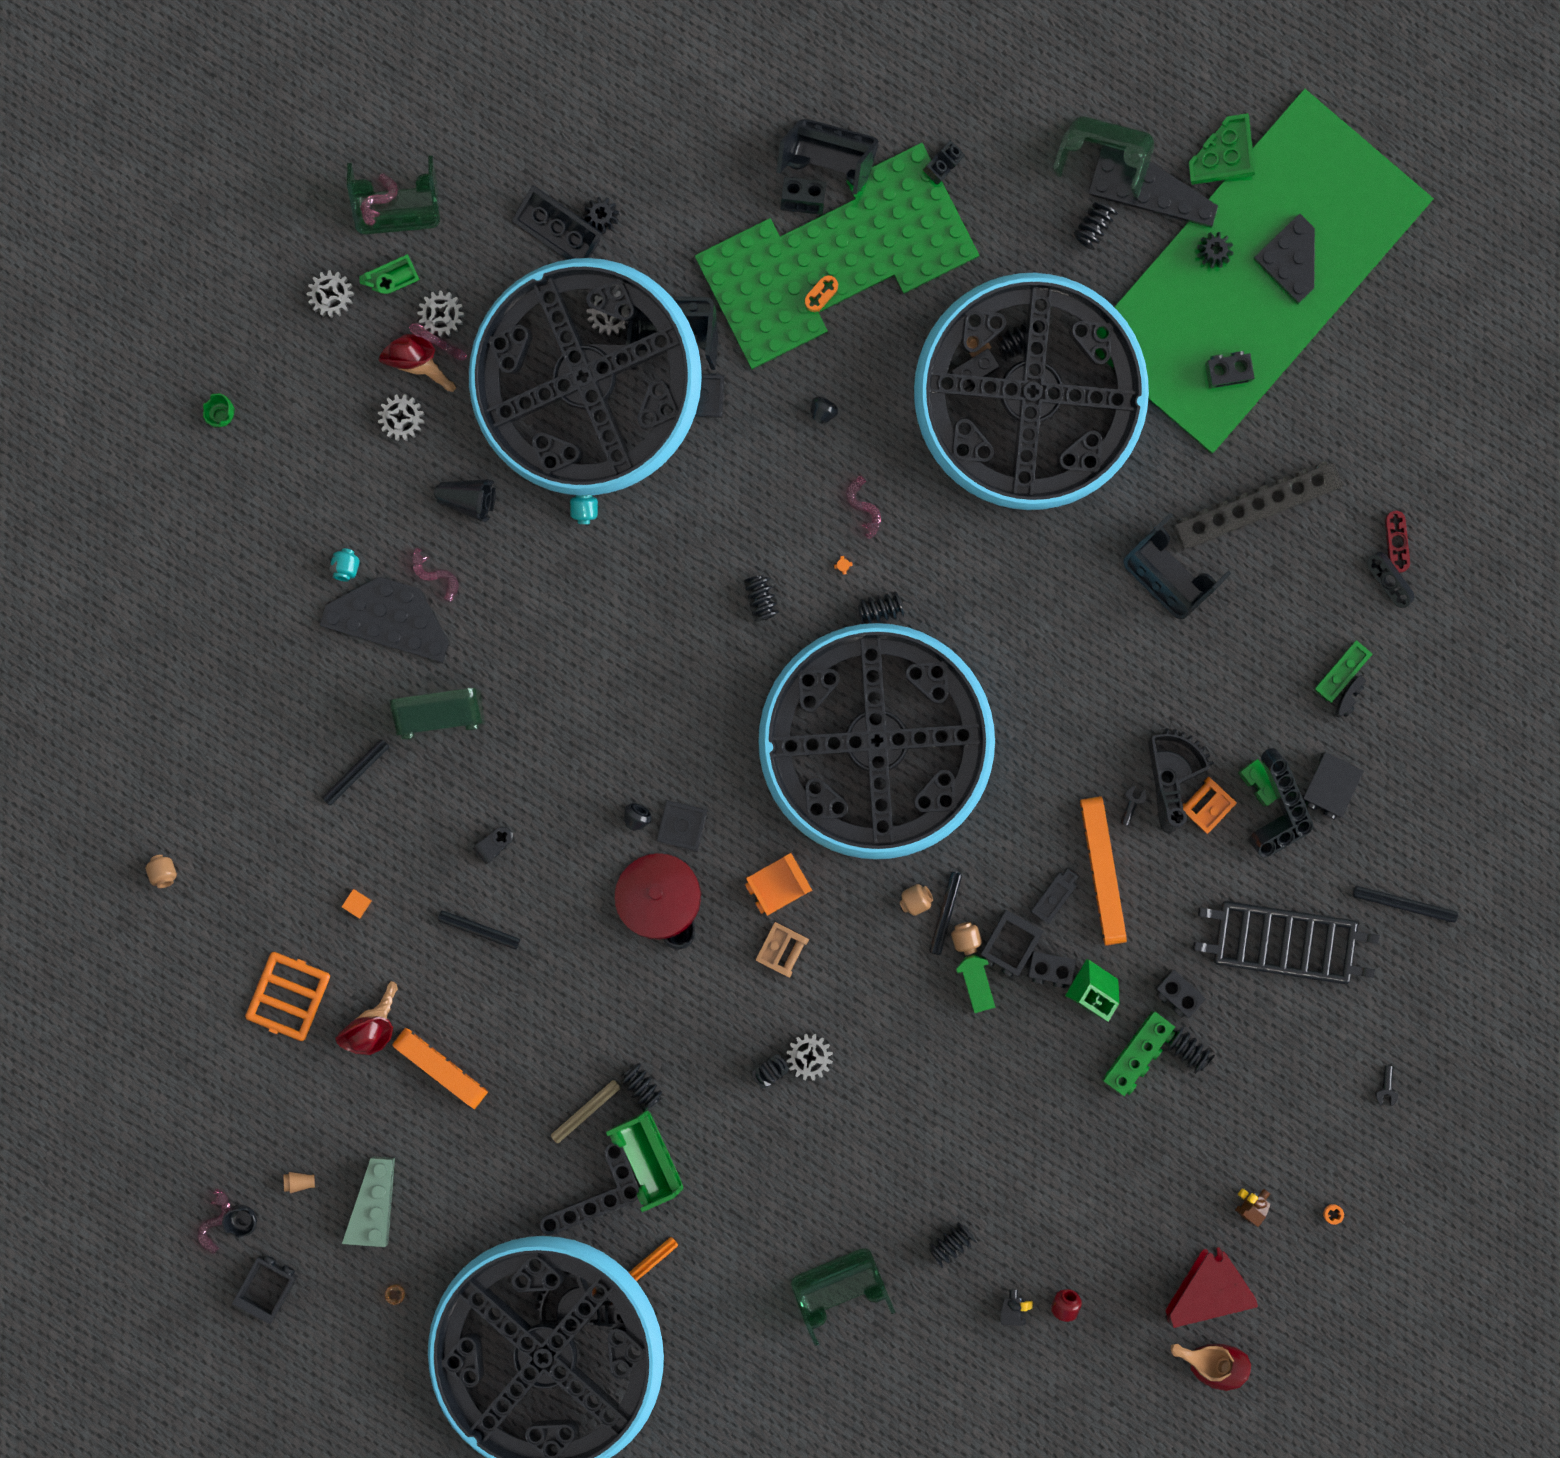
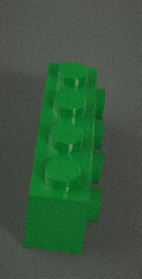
[1102,1011,1175,1096]

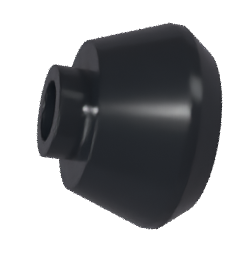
[810,396,838,424]
[624,803,652,831]

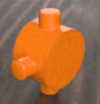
[834,556,853,575]

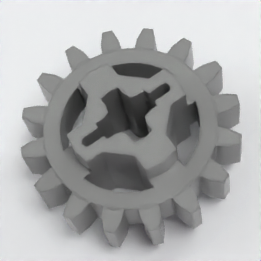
[307,270,354,318]
[417,291,465,338]
[586,291,630,336]
[378,394,425,441]
[787,1034,833,1081]

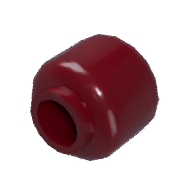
[1051,1289,1082,1322]

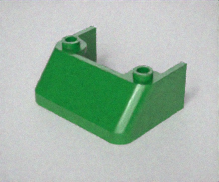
[606,1111,683,1212]

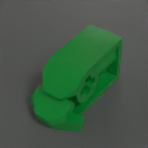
[359,254,420,294]
[956,955,996,1013]

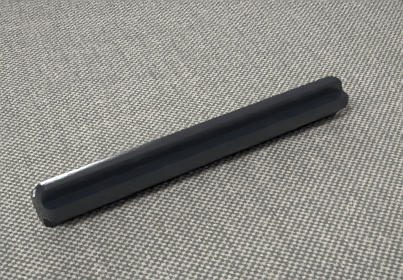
[1353,886,1458,923]

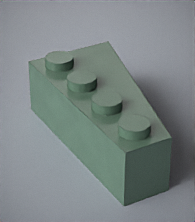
[342,1156,395,1247]

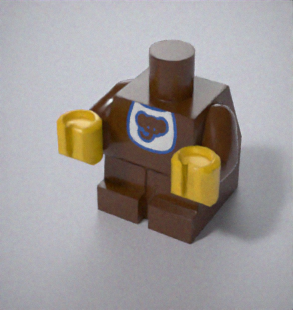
[1235,1188,1271,1227]

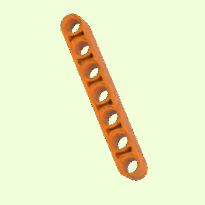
[1080,796,1127,946]

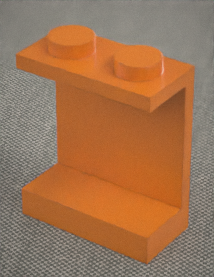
[745,853,812,916]

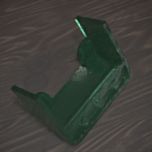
[1053,116,1154,198]
[347,155,440,234]
[390,688,485,740]
[791,1249,896,1346]

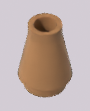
[284,1172,315,1193]

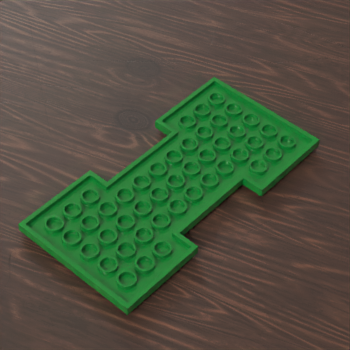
[695,143,980,370]

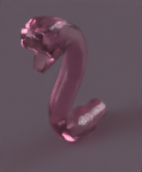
[361,173,398,226]
[410,323,466,361]
[846,475,881,539]
[412,548,459,602]
[198,1189,230,1255]

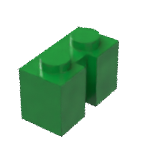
[1238,759,1277,807]

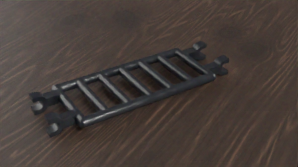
[1193,901,1380,984]

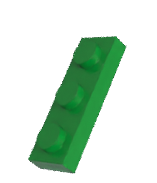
[1314,640,1372,703]

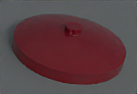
[615,853,701,940]

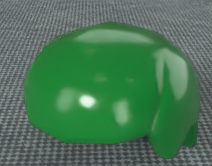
[203,393,235,428]

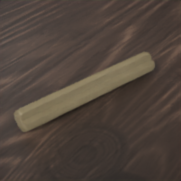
[551,1080,621,1143]

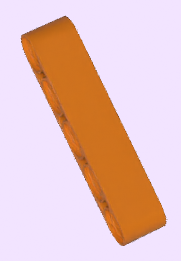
[392,1027,488,1109]

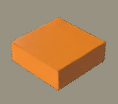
[342,889,372,919]

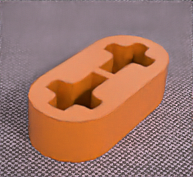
[805,276,838,312]

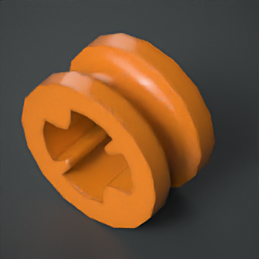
[1323,1204,1344,1225]

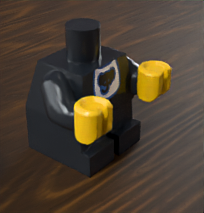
[1001,1289,1033,1326]

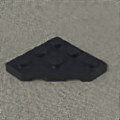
[1253,214,1315,304]

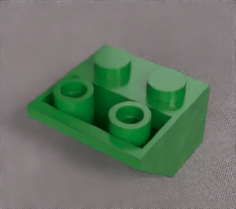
[1065,959,1119,1022]

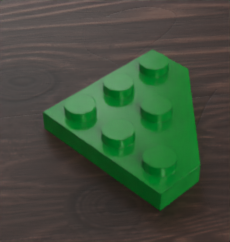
[1189,113,1255,185]

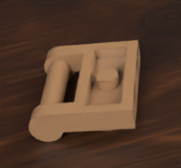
[756,922,809,978]

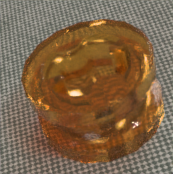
[385,1284,405,1305]

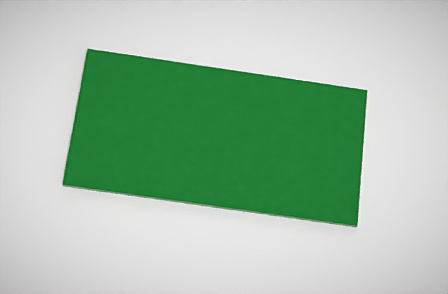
[1095,89,1434,454]

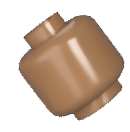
[145,855,177,888]
[900,884,933,916]
[951,922,982,955]

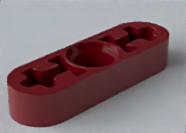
[1385,511,1410,573]

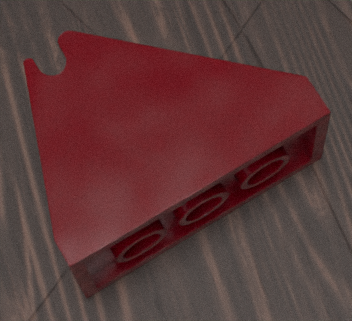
[1165,1247,1258,1328]

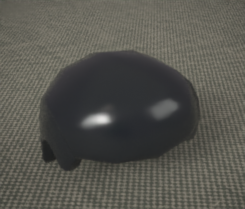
[663,922,695,950]
[222,1205,258,1238]

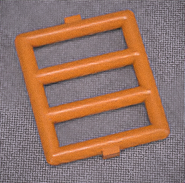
[245,952,330,1041]

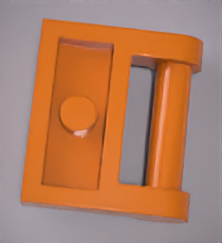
[1182,777,1237,834]

